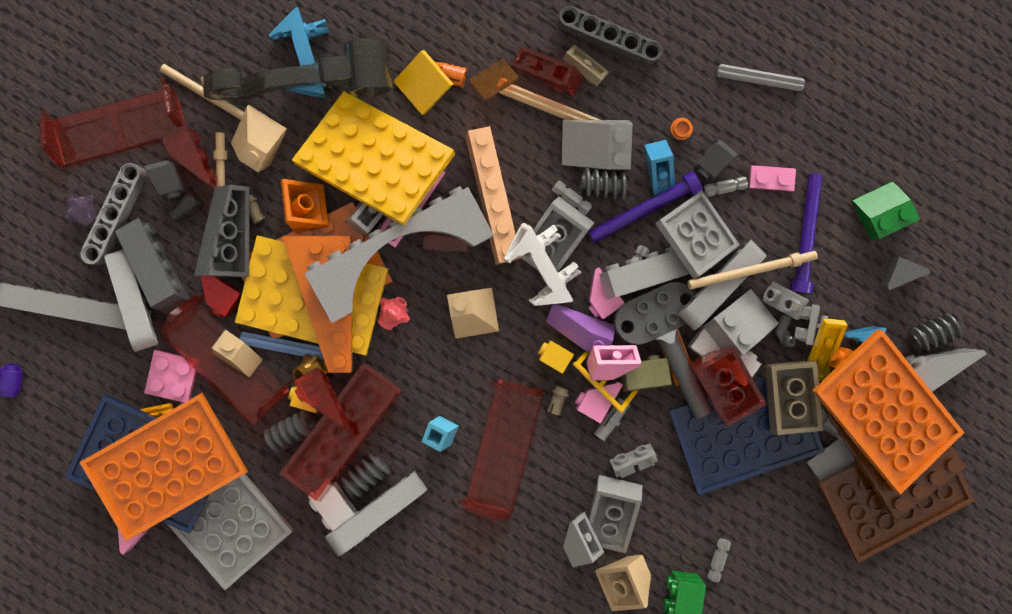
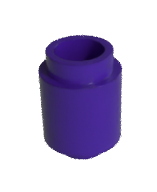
[0,363,24,397]

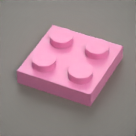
[144,350,199,403]

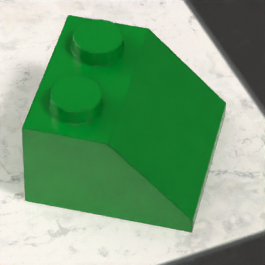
[852,182,920,240]

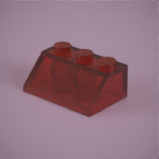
[689,345,767,427]

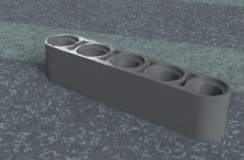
[558,6,662,66]

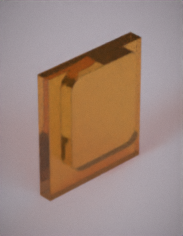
[470,59,519,100]

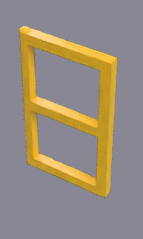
[573,350,639,413]

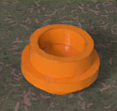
[670,118,693,140]

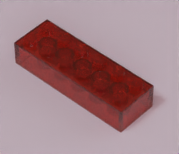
[280,363,402,501]

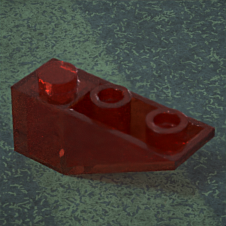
[161,125,218,189]

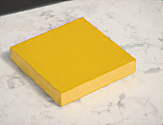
[394,50,453,115]

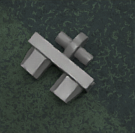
[763,282,809,320]
[794,304,829,345]

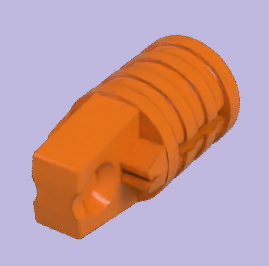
[435,62,467,88]

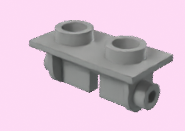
[609,444,658,478]

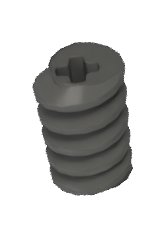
[579,168,627,200]
[908,314,963,355]
[264,410,316,453]
[341,454,391,501]

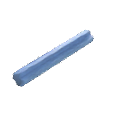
[239,332,324,360]

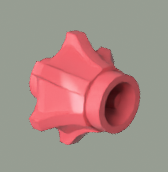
[377,297,410,330]

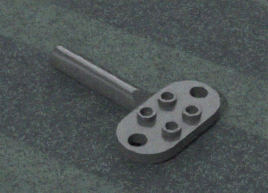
[613,282,712,419]

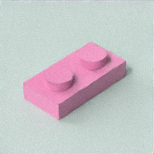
[748,165,796,192]

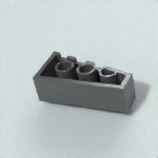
[194,185,250,278]
[115,218,192,316]

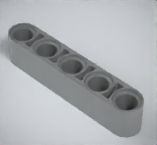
[80,163,147,265]
[678,239,767,331]
[104,249,158,352]
[325,471,428,556]

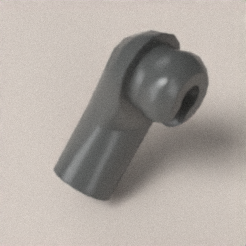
[774,314,795,348]

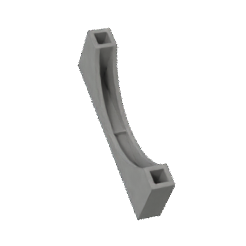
[305,186,494,323]

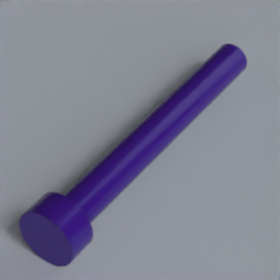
[588,171,703,243]
[790,173,823,295]

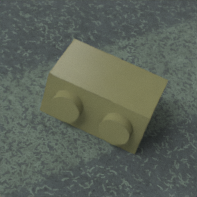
[620,355,672,392]

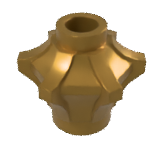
[293,354,327,386]

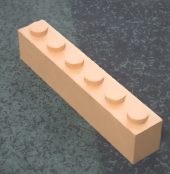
[465,126,521,265]

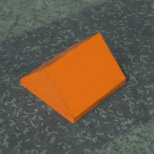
[281,179,329,233]

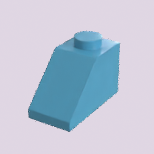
[644,140,675,195]

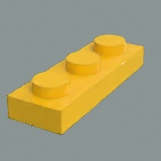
[807,318,848,381]

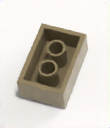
[764,361,823,435]

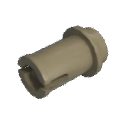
[249,195,265,224]
[547,386,569,415]

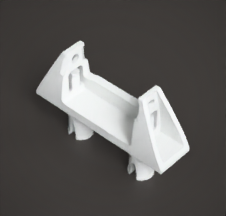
[504,223,581,306]

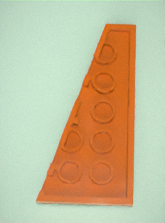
[282,236,352,373]

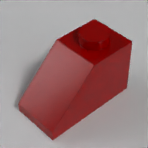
[201,276,242,317]

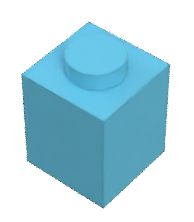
[421,416,459,452]

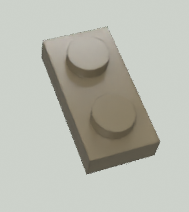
[562,45,609,86]

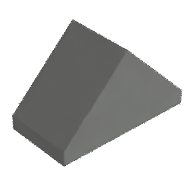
[880,257,931,291]

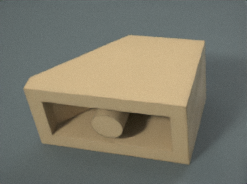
[212,330,263,378]

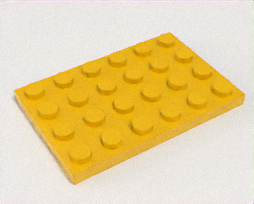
[292,91,455,226]
[235,235,389,355]

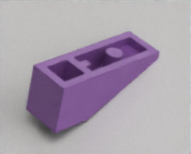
[546,304,615,352]

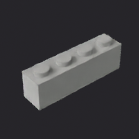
[599,247,690,300]

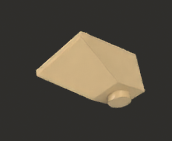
[231,105,287,172]
[447,288,499,338]
[595,555,651,611]

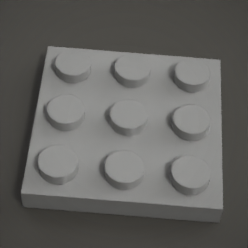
[655,191,739,279]

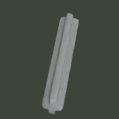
[717,64,805,91]

